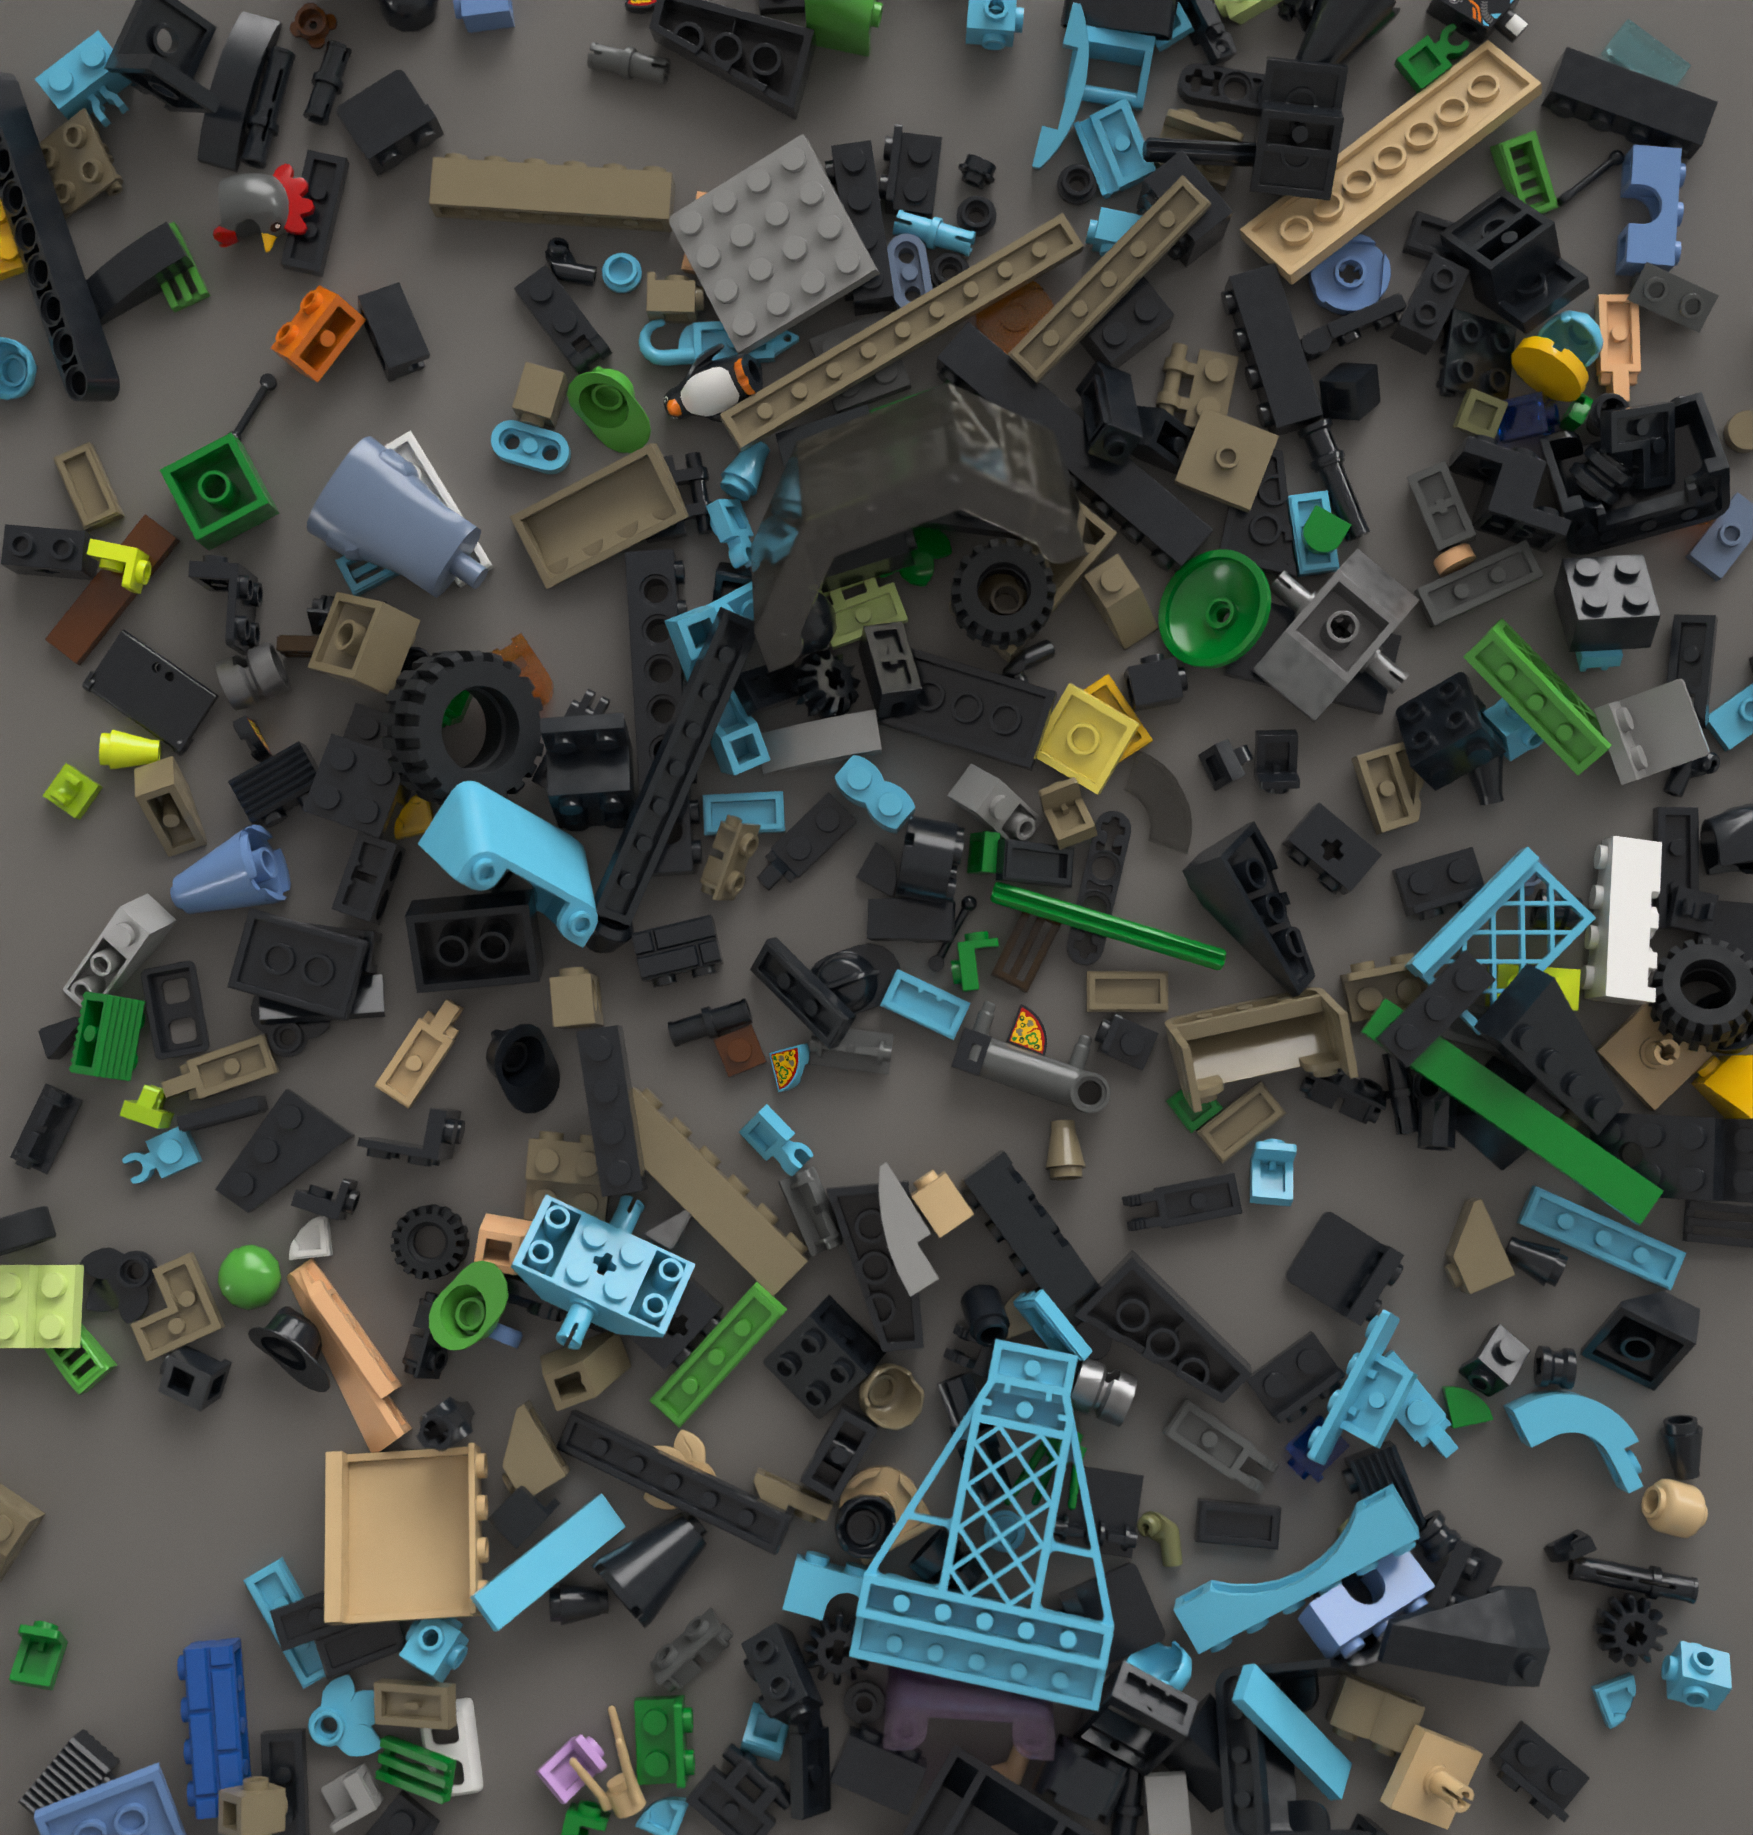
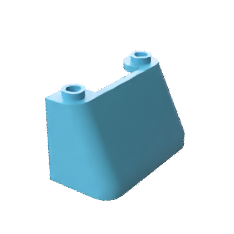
[418,781,598,948]

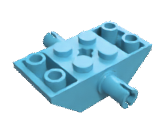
[511,1194,695,1350]

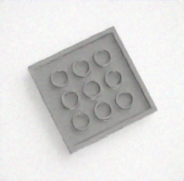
[669,134,880,354]

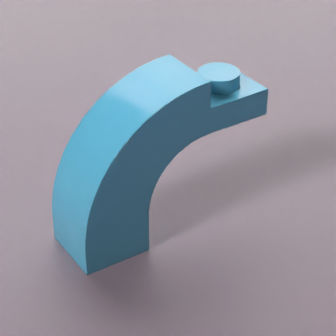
[1503,1390,1643,1494]

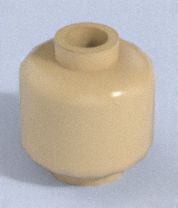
[1641,1479,1708,1538]

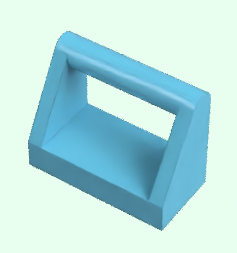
[1064,25,1156,111]

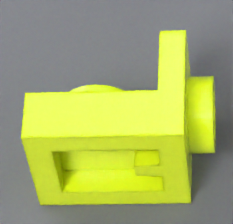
[87,538,151,594]

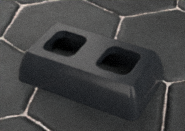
[141,961,210,1060]

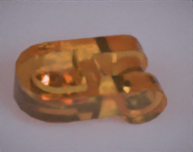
[492,633,554,706]

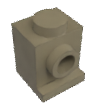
[646,272,705,324]

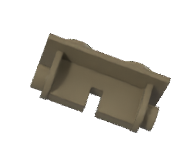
[699,815,761,900]

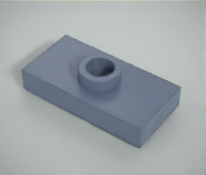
[1685,492,1753,581]

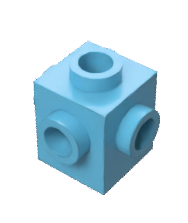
[966,0,1024,50]
[1482,698,1544,761]
[399,1618,469,1683]
[1661,1641,1732,1711]

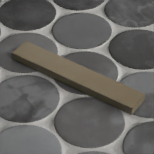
[1008,175,1212,384]

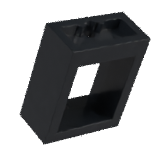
[1073,1661,1198,1777]

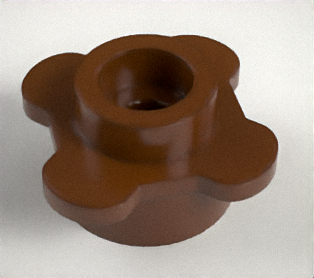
[290,2,337,49]

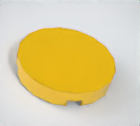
[1511,336,1589,402]

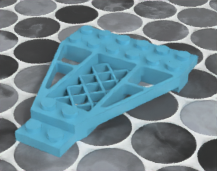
[849,1339,1114,1711]

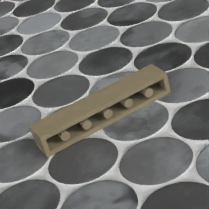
[429,153,675,232]
[632,1087,809,1297]

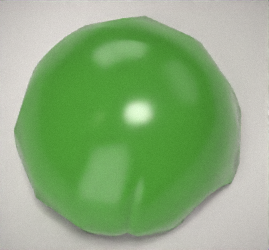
[218,1245,281,1311]

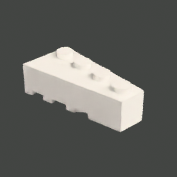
[1580,836,1662,1006]

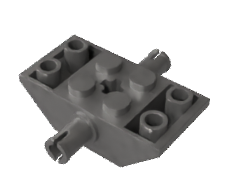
[1252,548,1419,722]

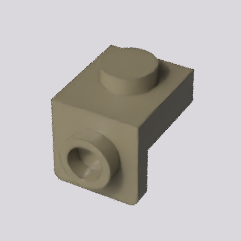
[1038,777,1098,850]

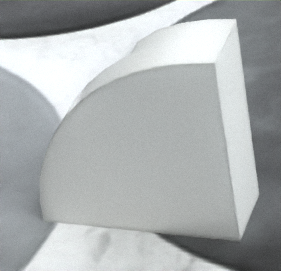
[289,1216,333,1260]

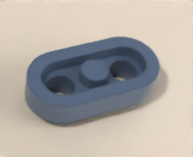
[887,233,933,309]

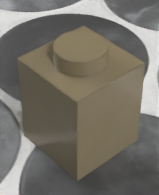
[512,362,569,428]

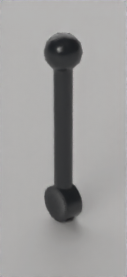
[1556,150,1624,207]
[228,373,277,441]
[928,895,977,972]

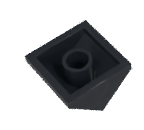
[1161,1692,1223,1813]

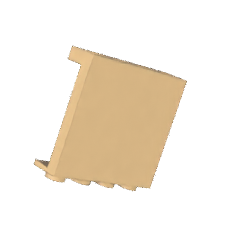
[324,1443,489,1626]

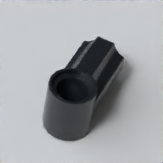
[1412,1072,1461,1151]

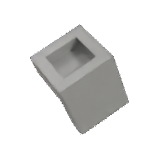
[321,1762,384,1834]

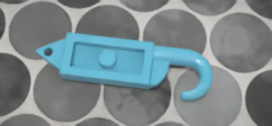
[638,319,799,366]

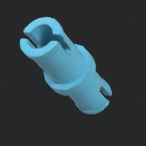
[893,210,976,257]

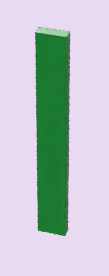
[1360,998,1663,1225]

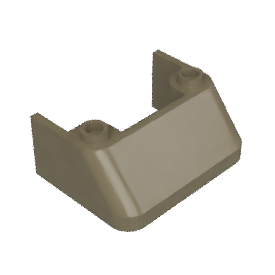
[1165,988,1358,1112]

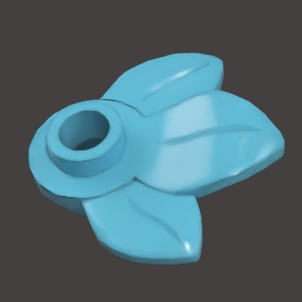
[308,1674,381,1757]

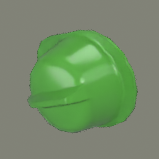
[567,366,651,453]
[429,1261,508,1351]

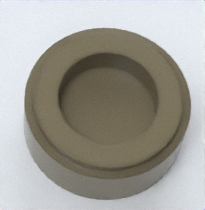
[1724,410,1753,453]

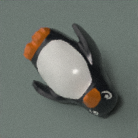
[663,343,763,422]

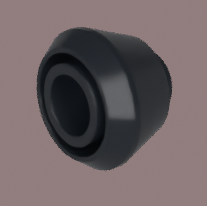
[586,914,634,953]

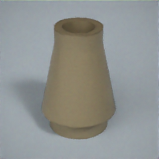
[1045,1120,1086,1181]

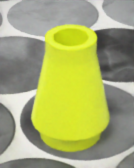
[99,729,161,770]

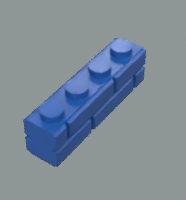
[177,1637,251,1819]

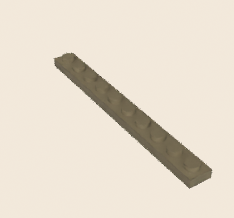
[720,213,1084,452]

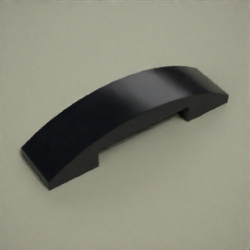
[198,11,282,172]

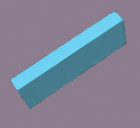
[243,1557,326,1689]

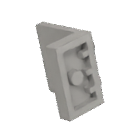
[1594,679,1710,785]

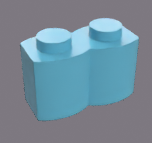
[835,755,915,834]

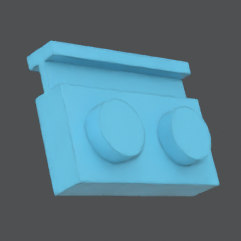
[1073,98,1156,199]

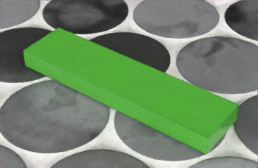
[649,1282,787,1428]

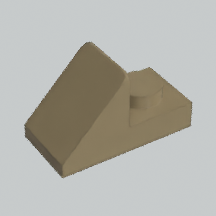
[753,1468,833,1523]

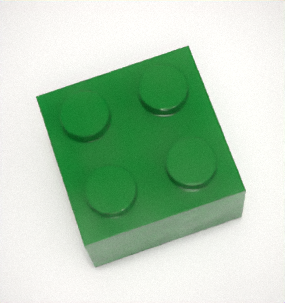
[160,432,280,551]

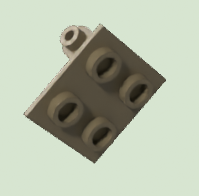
[39,108,123,220]

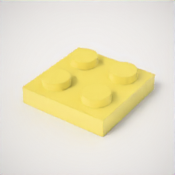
[1036,683,1141,795]

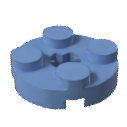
[1308,234,1391,315]

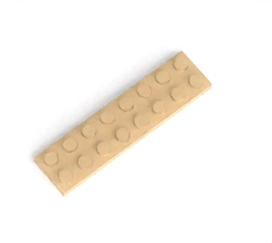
[1240,40,1542,285]

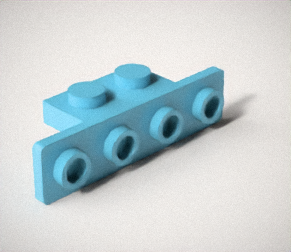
[1307,1309,1418,1465]

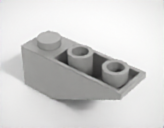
[62,893,177,1008]

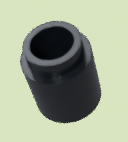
[960,1285,1010,1347]

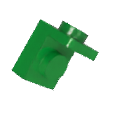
[561,1800,611,1835]

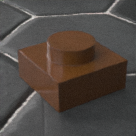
[714,1024,767,1077]

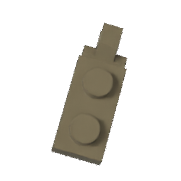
[161,1034,280,1101]

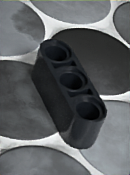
[1060,0,1179,41]

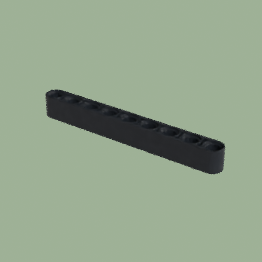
[0,72,120,402]

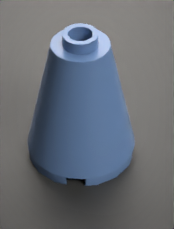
[170,824,291,914]

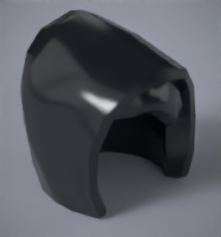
[1700,803,1753,876]

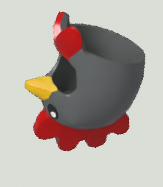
[212,164,315,252]

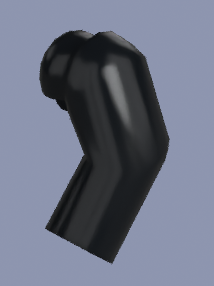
[545,237,597,287]
[1663,752,1720,798]

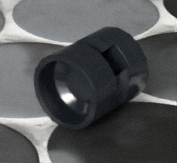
[908,1527,985,1591]

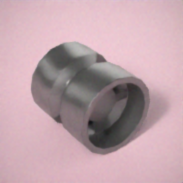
[215,642,290,711]
[1070,1358,1138,1427]

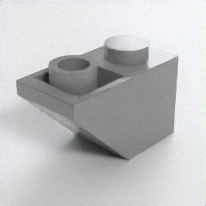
[947,763,1043,842]

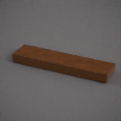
[45,514,180,666]

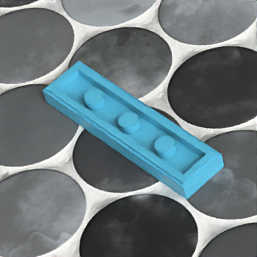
[1517,1186,1686,1291]
[470,1493,626,1632]
[1231,1663,1352,1801]

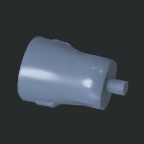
[306,436,488,598]

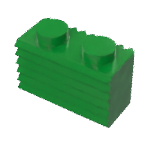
[69,992,145,1082]

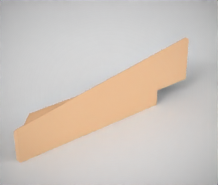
[287,1258,412,1453]

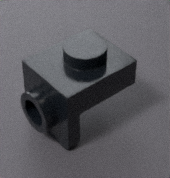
[1254,729,1300,794]
[1458,1324,1531,1397]

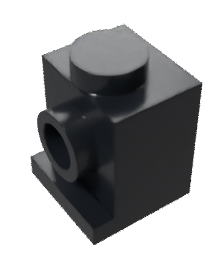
[158,1345,232,1412]

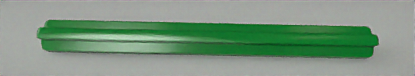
[990,882,1227,970]

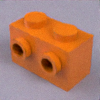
[270,286,367,383]

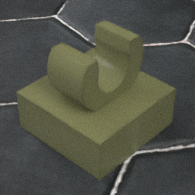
[1452,388,1508,439]

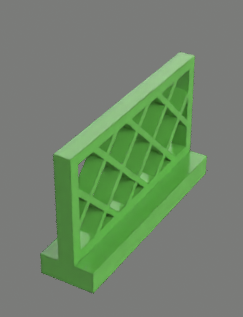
[1463,618,1611,776]

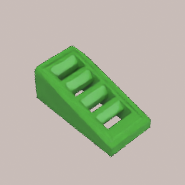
[1490,130,1559,214]
[44,1323,118,1395]

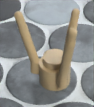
[569,1705,646,1819]

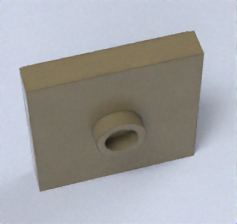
[1173,407,1279,513]

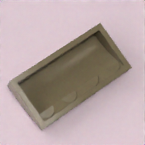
[510,443,689,589]

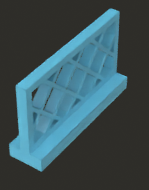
[1405,846,1596,1035]

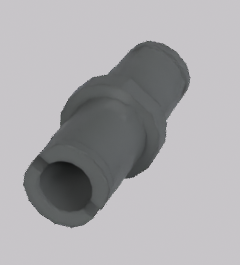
[587,42,671,85]

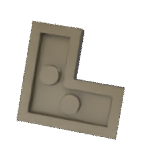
[130,1252,226,1362]

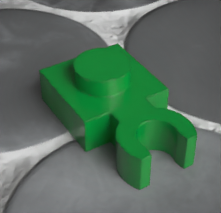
[1394,24,1470,94]

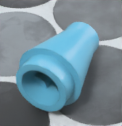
[720,441,770,501]

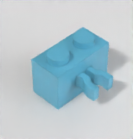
[35,30,132,128]

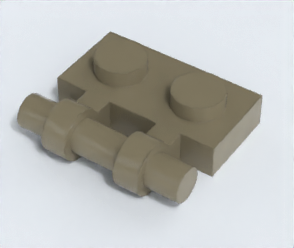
[1155,343,1239,432]

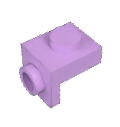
[535,1734,607,1804]

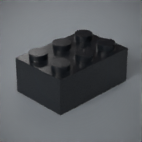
[405,889,544,993]

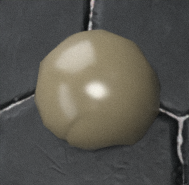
[858,1363,925,1431]

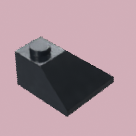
[1456,1056,1566,1171]
[1580,1291,1700,1391]

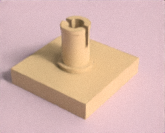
[1595,1004,1713,1111]
[1380,1724,1483,1830]

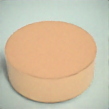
[1433,543,1476,577]

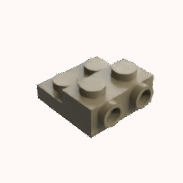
[523,1131,609,1222]

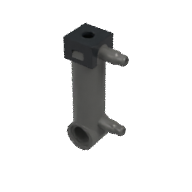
[951,1001,1111,1113]

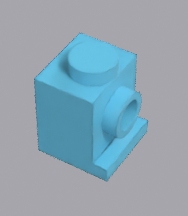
[1085,207,1143,257]

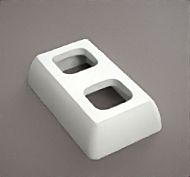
[420,1698,484,1797]

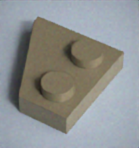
[1351,742,1424,835]

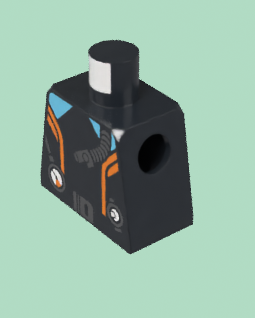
[1426,0,1529,44]

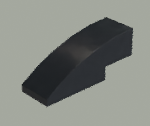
[86,221,195,325]

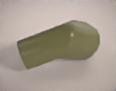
[1137,1511,1183,1567]

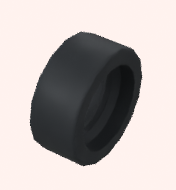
[0,1206,56,1256]

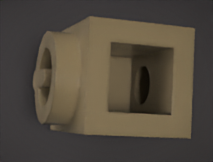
[218,1776,288,1835]

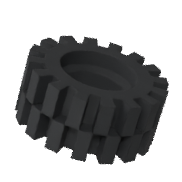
[391,1204,470,1280]

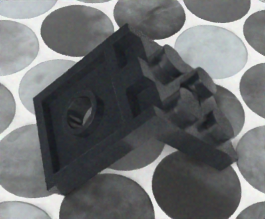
[104,0,222,113]

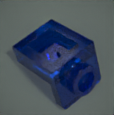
[1498,391,1560,444]
[1284,1414,1350,1483]

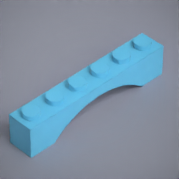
[1174,1484,1420,1654]

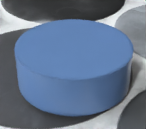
[488,1323,523,1349]

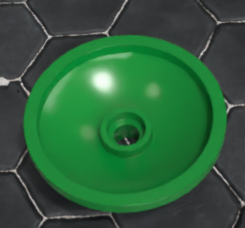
[1158,549,1271,669]

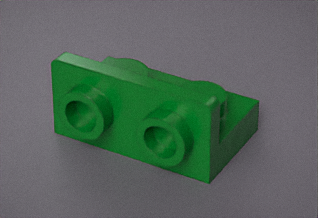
[634,1695,695,1789]

